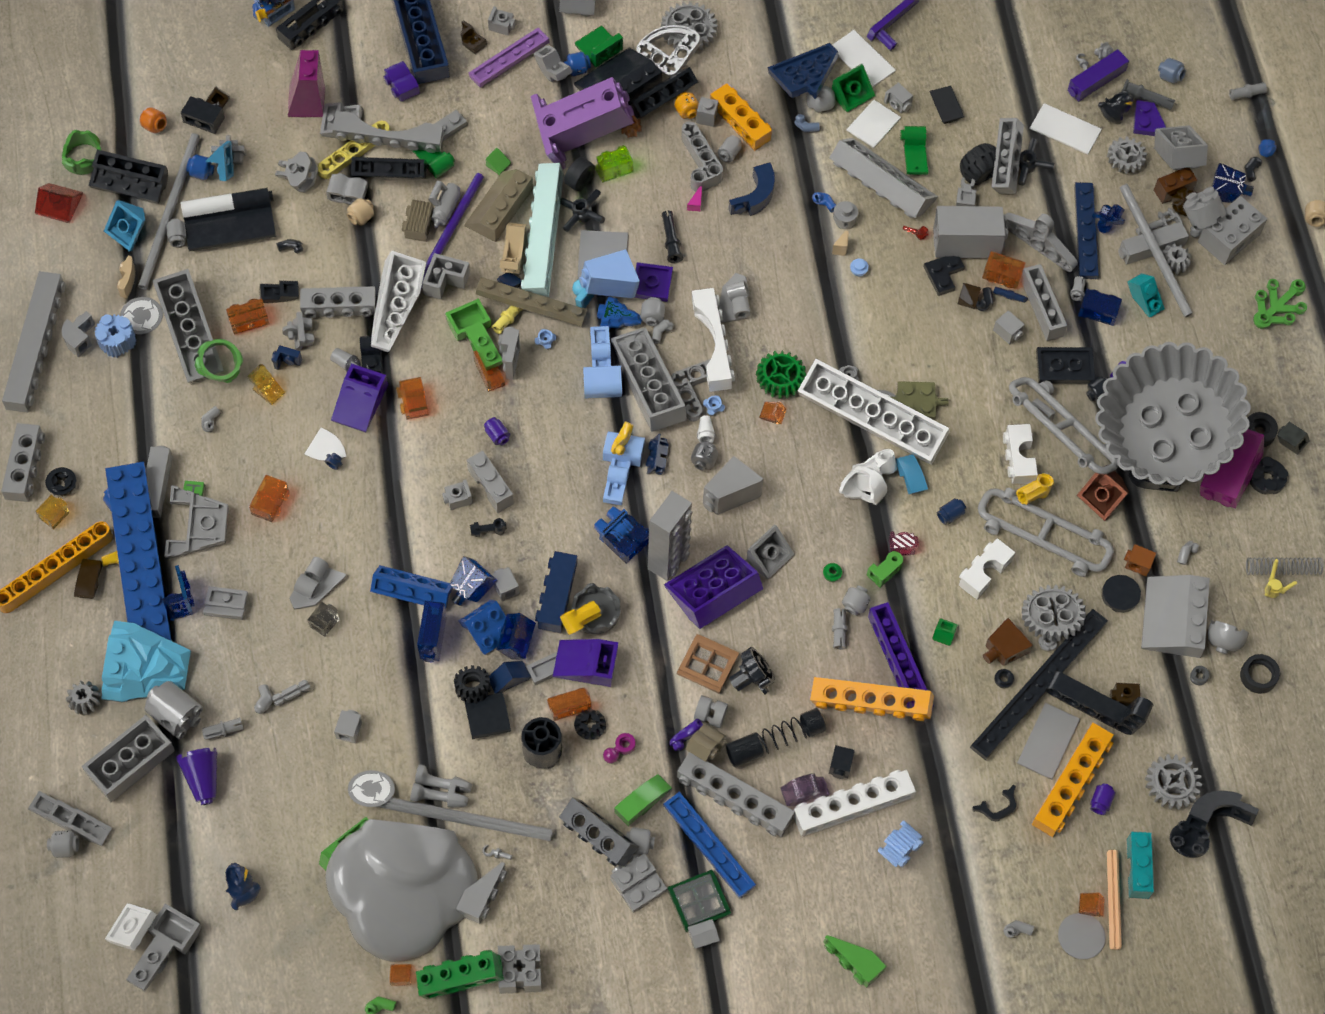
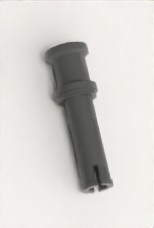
[1121,79,1175,111]

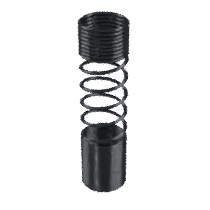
[725,708,826,767]

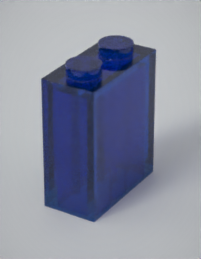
[417,601,447,662]

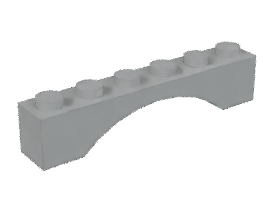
[332,111,444,153]

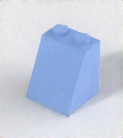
[579,249,640,298]

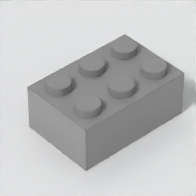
[1154,125,1208,170]

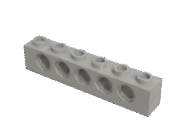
[677,752,795,837]

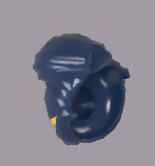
[225,863,261,911]

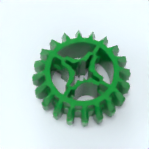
[756,350,807,399]

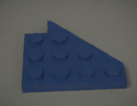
[768,43,839,99]

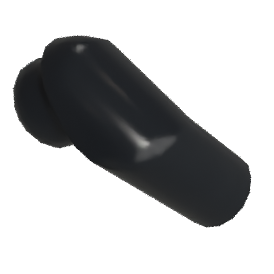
[1244,157,1262,182]
[276,239,303,253]

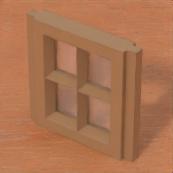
[677,634,739,693]

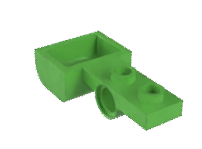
[445,298,503,371]

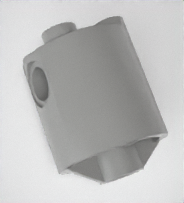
[145,681,203,739]

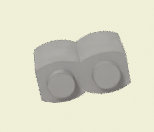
[326,173,368,205]

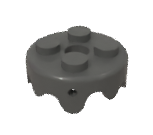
[571,583,620,634]

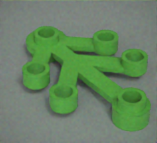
[1253,279,1307,329]

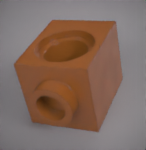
[1124,544,1156,576]

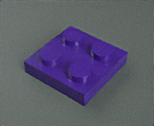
[634,262,673,302]

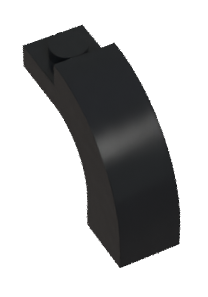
[1184,790,1259,833]

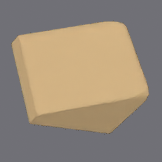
[832,231,849,256]

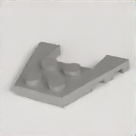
[164,485,229,559]

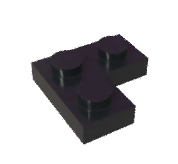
[923,256,965,296]

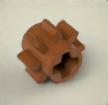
[621,115,642,138]

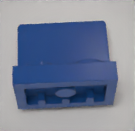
[459,599,516,655]

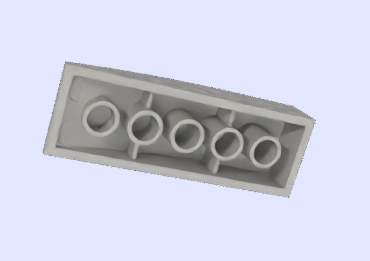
[152,269,224,383]
[611,327,687,432]

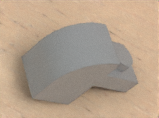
[534,45,572,82]
[62,311,95,357]

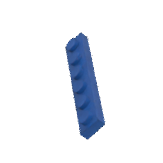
[663,792,756,899]

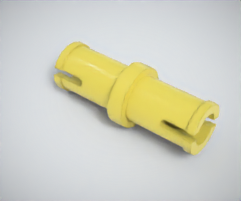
[492,305,523,334]

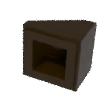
[205,86,230,108]
[957,283,981,309]

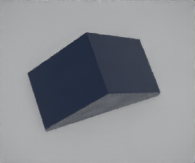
[489,661,531,694]

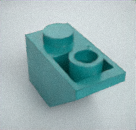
[1127,273,1165,317]

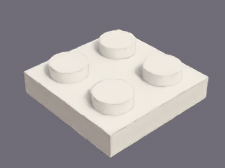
[105,903,157,951]

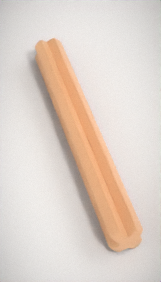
[1107,850,1122,950]

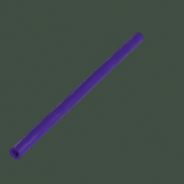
[421,173,484,289]

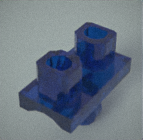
[1092,204,1125,233]

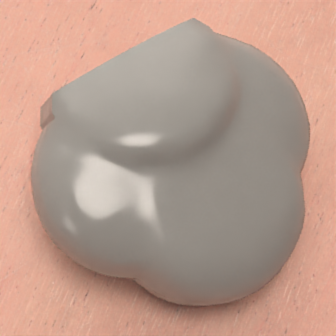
[326,819,478,962]

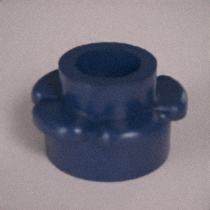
[324,453,343,470]

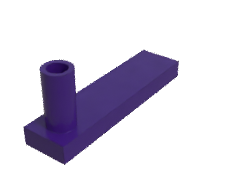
[867,0,920,51]

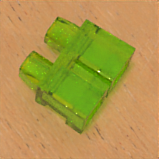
[595,145,634,183]

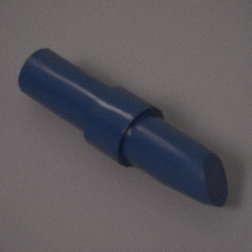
[993,286,1028,303]

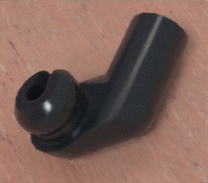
[976,287,994,311]

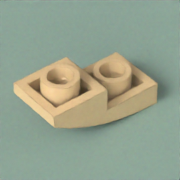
[117,255,135,299]

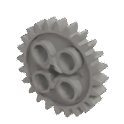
[661,1,717,51]
[1022,584,1086,641]

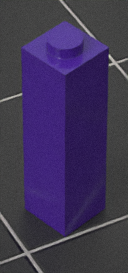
[1067,49,1129,102]

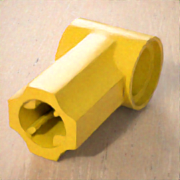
[1016,473,1054,505]
[560,601,601,635]

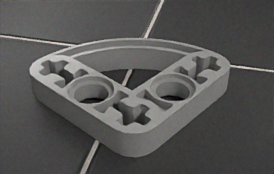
[636,25,701,77]

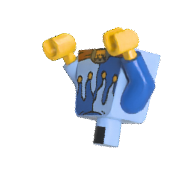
[252,0,295,27]

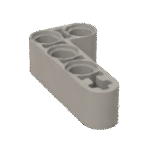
[681,121,723,192]

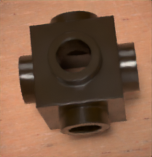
[1171,188,1198,216]

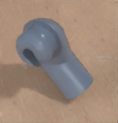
[795,114,820,132]

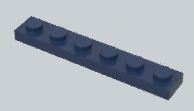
[1074,182,1099,279]

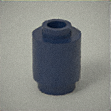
[937,498,966,525]

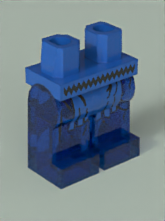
[594,506,649,564]

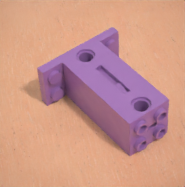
[531,77,634,170]

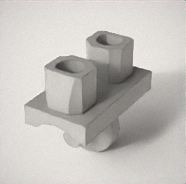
[211,135,246,165]
[282,312,314,351]

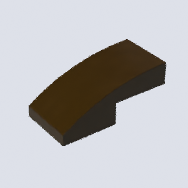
[74,559,103,599]

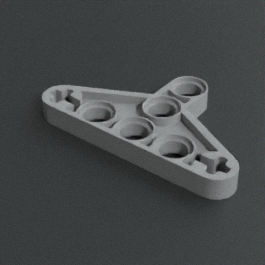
[1004,213,1078,272]

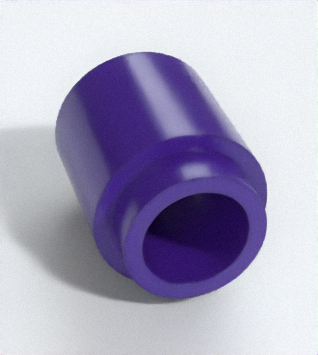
[484,417,510,446]
[1090,784,1116,815]

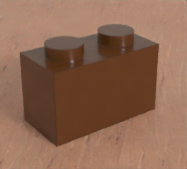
[1154,167,1198,204]

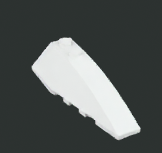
[371,250,426,352]

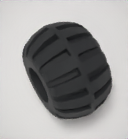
[960,143,1003,185]

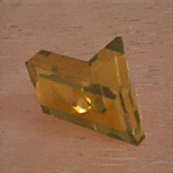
[247,364,285,405]

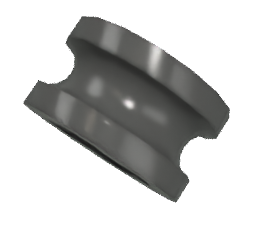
[1190,666,1209,686]

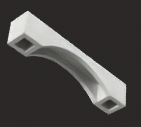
[692,288,735,392]

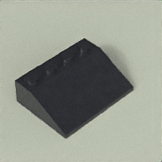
[574,47,662,103]

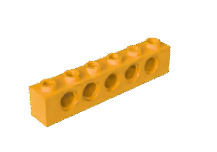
[810,677,934,721]
[1032,723,1114,837]

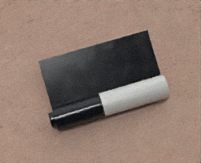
[181,187,276,251]

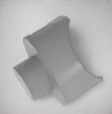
[833,201,858,229]

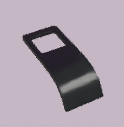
[1128,471,1181,492]

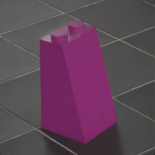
[288,50,325,117]
[1200,429,1264,509]

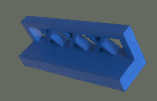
[370,565,454,611]

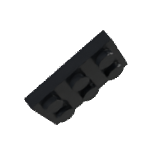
[1036,347,1095,384]

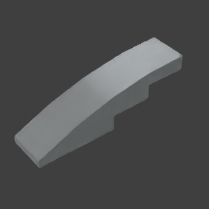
[28,791,112,846]

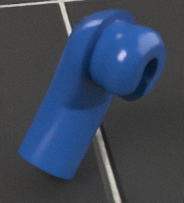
[812,192,836,213]

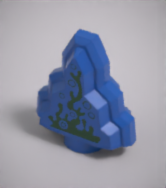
[597,296,642,330]

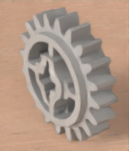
[1145,754,1202,810]

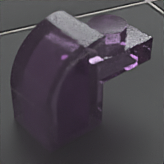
[780,773,830,806]

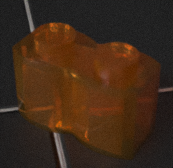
[396,377,429,420]

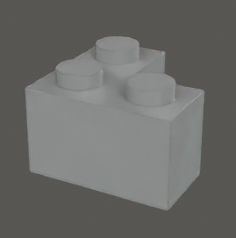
[422,253,470,299]

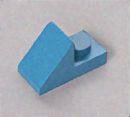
[206,141,234,181]

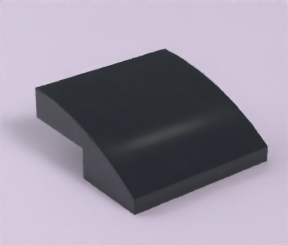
[464,692,511,739]

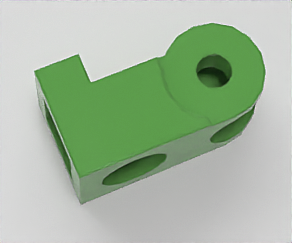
[866,551,903,588]

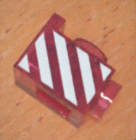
[889,531,919,556]

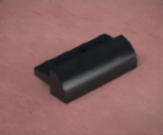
[88,149,168,204]

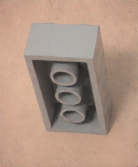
[82,715,175,802]

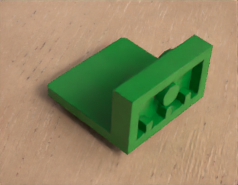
[575,26,623,68]

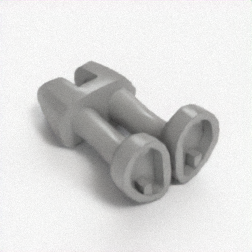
[410,764,472,808]

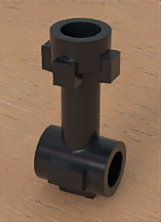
[470,518,507,537]

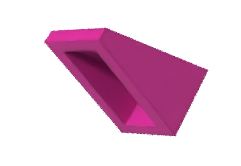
[687,186,702,212]

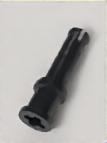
[661,210,683,263]

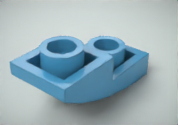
[896,454,928,494]

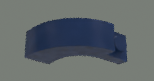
[728,162,775,216]

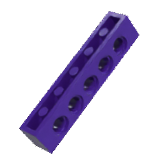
[868,602,934,721]

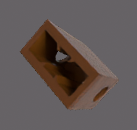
[983,618,1033,666]

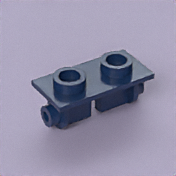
[646,433,669,475]

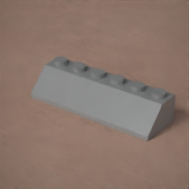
[829,138,938,218]

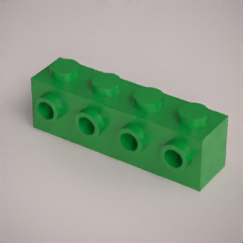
[416,950,504,1000]

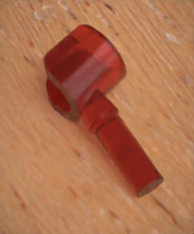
[902,226,928,240]

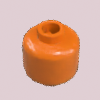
[140,107,167,134]

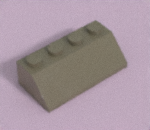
[464,169,533,242]

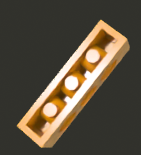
[710,83,772,151]

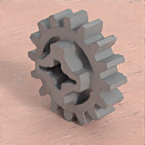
[1107,136,1147,174]

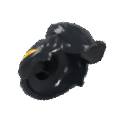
[1098,91,1133,124]

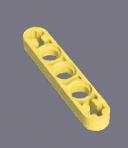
[318,121,390,179]

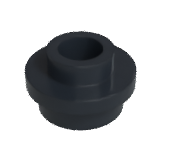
[994,669,1014,688]

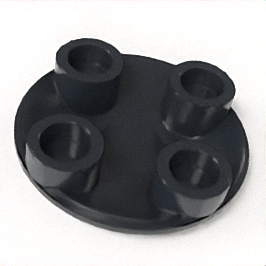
[1169,821,1210,858]

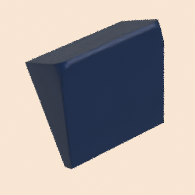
[497,273,522,288]

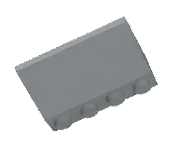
[1141,575,1210,658]

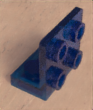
[162,565,195,621]

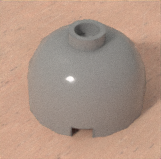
[1208,620,1249,654]

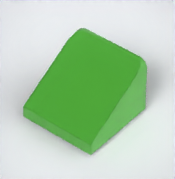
[486,148,511,175]

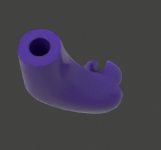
[670,719,703,751]

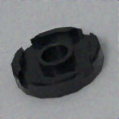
[1101,575,1141,613]

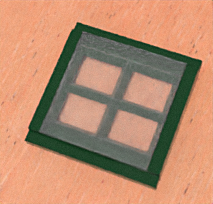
[667,870,731,933]

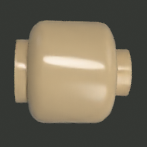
[347,198,374,225]
[1305,200,1325,227]

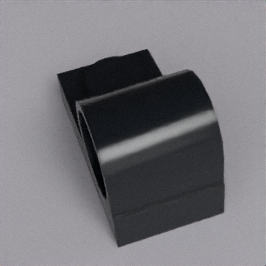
[360,336,381,373]

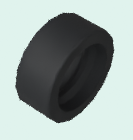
[1240,654,1280,694]

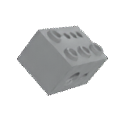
[1198,196,1267,265]

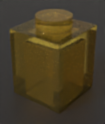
[36,494,69,530]

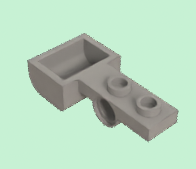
[126,904,201,992]

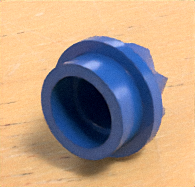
[1258,140,1277,157]

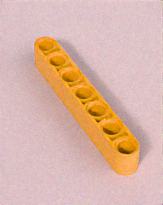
[0,521,113,613]

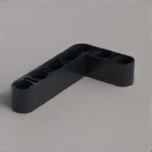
[1046,671,1153,735]

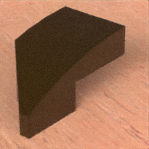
[460,20,487,54]

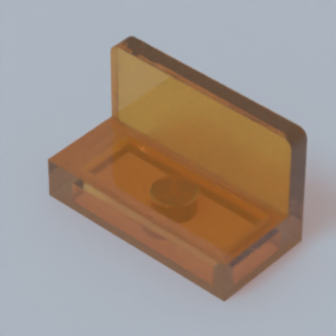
[473,350,505,392]
[547,688,592,721]

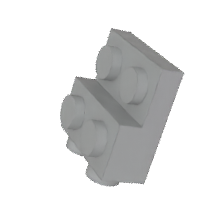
[498,327,520,380]
[610,853,667,913]

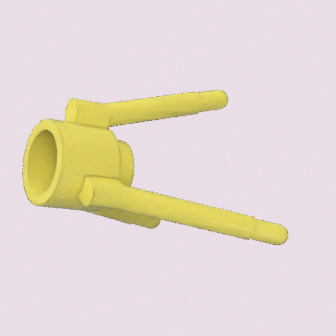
[1264,559,1297,598]

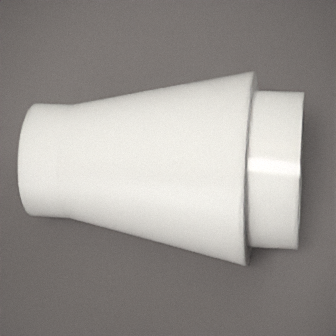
[697,415,716,443]

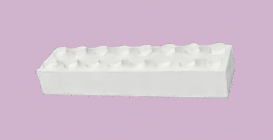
[798,359,950,465]

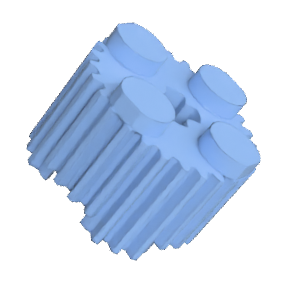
[95,314,136,358]
[877,820,924,867]

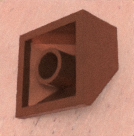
[1077,465,1129,521]

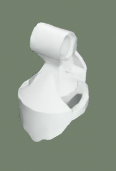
[839,449,897,505]

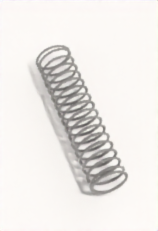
[1246,557,1324,575]

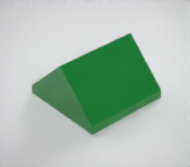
[832,64,876,112]

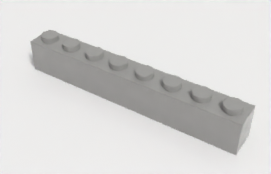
[2,271,66,413]

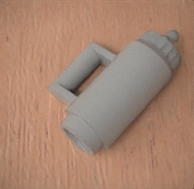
[429,181,461,228]

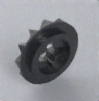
[45,467,77,497]
[574,708,606,740]

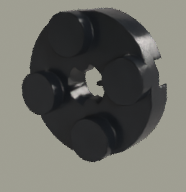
[1250,456,1288,494]

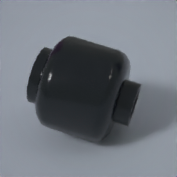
[1086,376,1109,403]

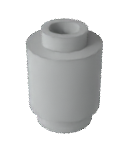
[718,135,742,162]
[166,219,186,247]

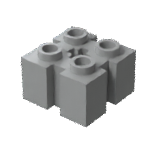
[498,944,541,994]

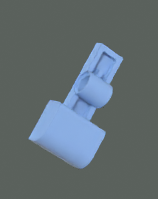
[583,326,622,399]
[603,431,645,506]

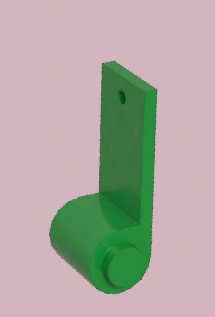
[900,126,928,175]
[411,149,455,178]

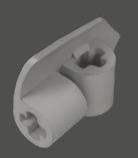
[718,273,751,323]
[289,557,346,609]

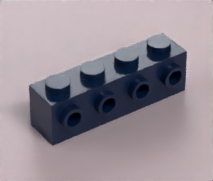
[535,551,578,633]

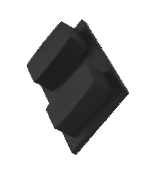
[929,86,964,124]

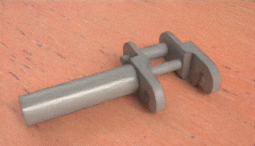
[1136,208,1183,235]

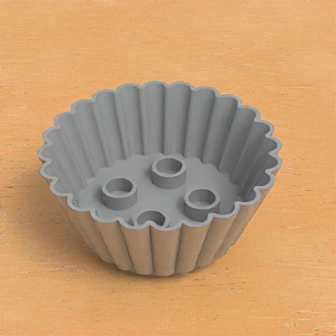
[1095,342,1251,485]

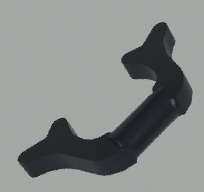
[972,785,1016,822]

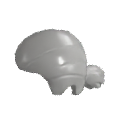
[805,86,836,113]

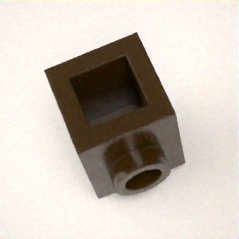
[1110,683,1140,706]

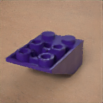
[331,363,388,433]
[553,639,618,687]

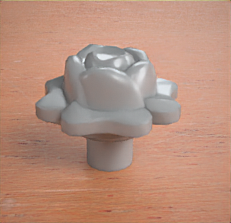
[1094,42,1113,60]

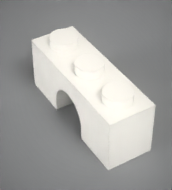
[1003,424,1038,484]
[959,539,1015,600]

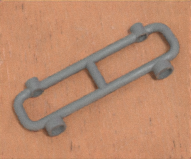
[1009,377,1119,475]
[978,488,1114,577]

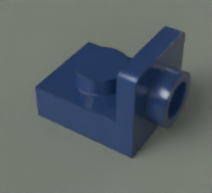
[271,345,302,370]

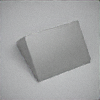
[746,525,794,579]

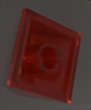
[35,183,83,223]

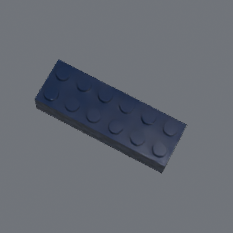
[392,0,450,84]

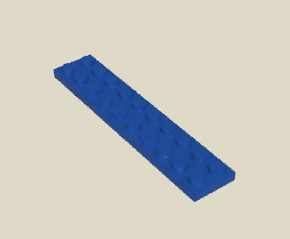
[105,462,172,641]

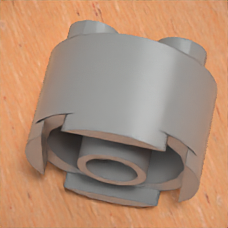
[1183,187,1226,229]

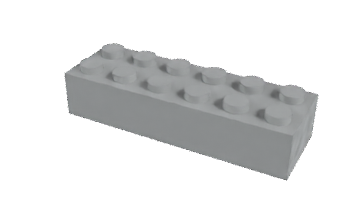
[648,491,693,581]

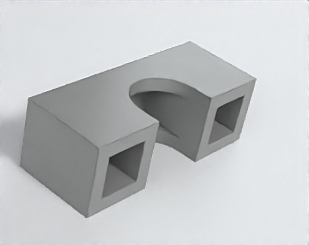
[467,451,514,513]

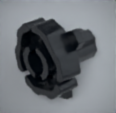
[729,647,775,695]

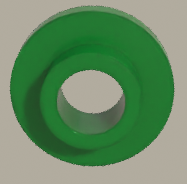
[823,563,842,582]

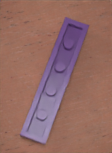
[469,27,549,88]

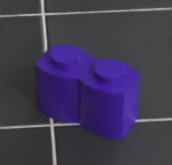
[383,61,420,102]

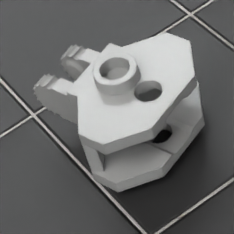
[275,152,318,193]

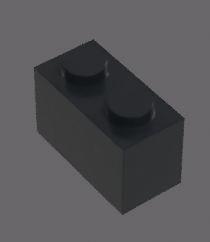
[180,96,225,134]

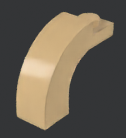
[500,223,527,274]

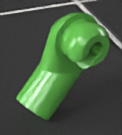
[365,997,397,1014]

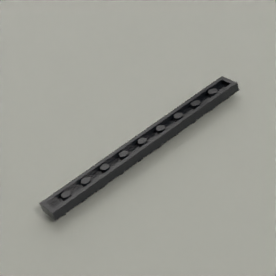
[970,609,1108,761]

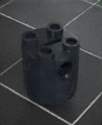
[521,717,562,769]

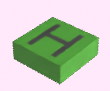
[183,480,205,497]

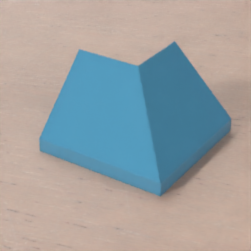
[104,200,145,251]

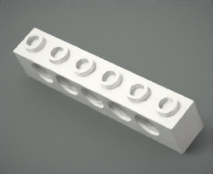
[794,770,916,837]

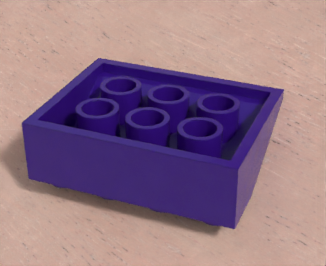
[664,545,763,629]

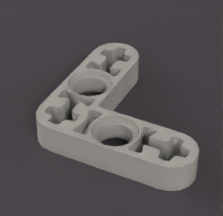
[671,359,711,421]

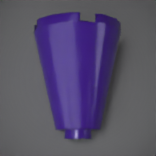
[177,748,217,806]

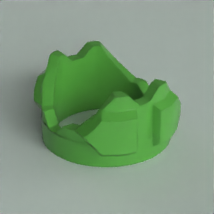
[62,130,101,175]
[195,339,243,383]

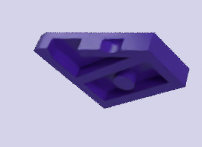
[1133,100,1166,136]

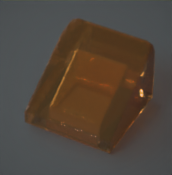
[759,402,786,424]
[1079,892,1105,917]
[390,964,412,986]

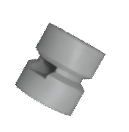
[694,695,728,728]

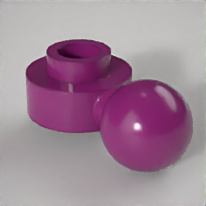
[603,733,636,764]

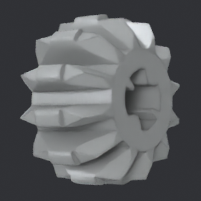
[1162,243,1191,275]
[66,680,101,715]

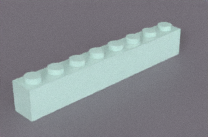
[521,163,564,297]

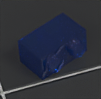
[1078,289,1122,326]
[496,613,536,660]

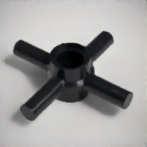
[1018,138,1055,186]
[560,189,605,232]

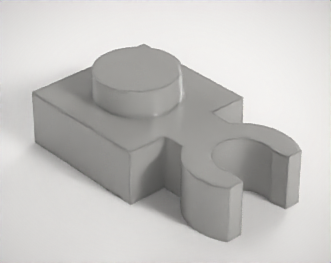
[956,177,976,206]

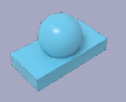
[572,280,595,309]

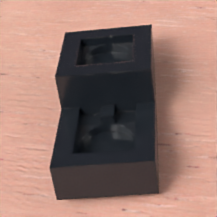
[259,280,299,303]

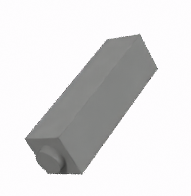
[1118,222,1189,265]
[146,446,173,518]

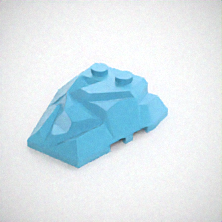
[102,621,191,702]

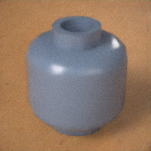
[1158,58,1186,84]

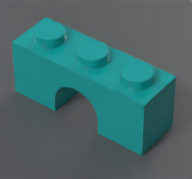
[1127,832,1154,899]

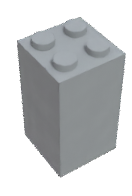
[933,206,1008,258]

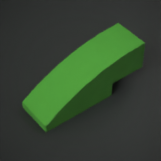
[614,774,672,827]

